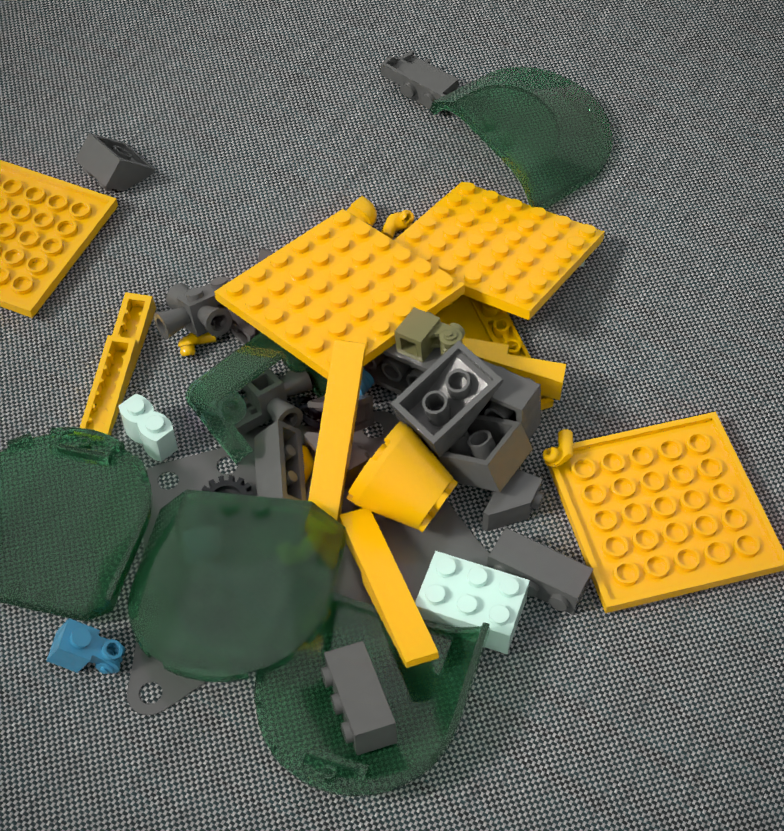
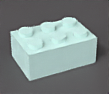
[415,551,530,654]

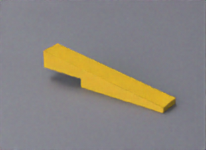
[76,292,156,445]
[462,337,566,401]
[303,339,366,535]
[339,508,439,668]

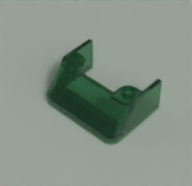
[186,333,328,464]

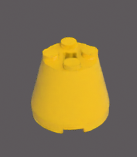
[346,421,458,533]

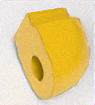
[347,196,377,226]

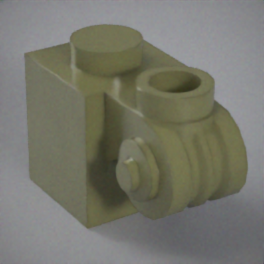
[394,307,465,363]

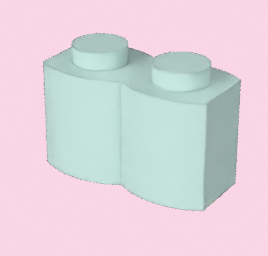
[119,394,178,462]

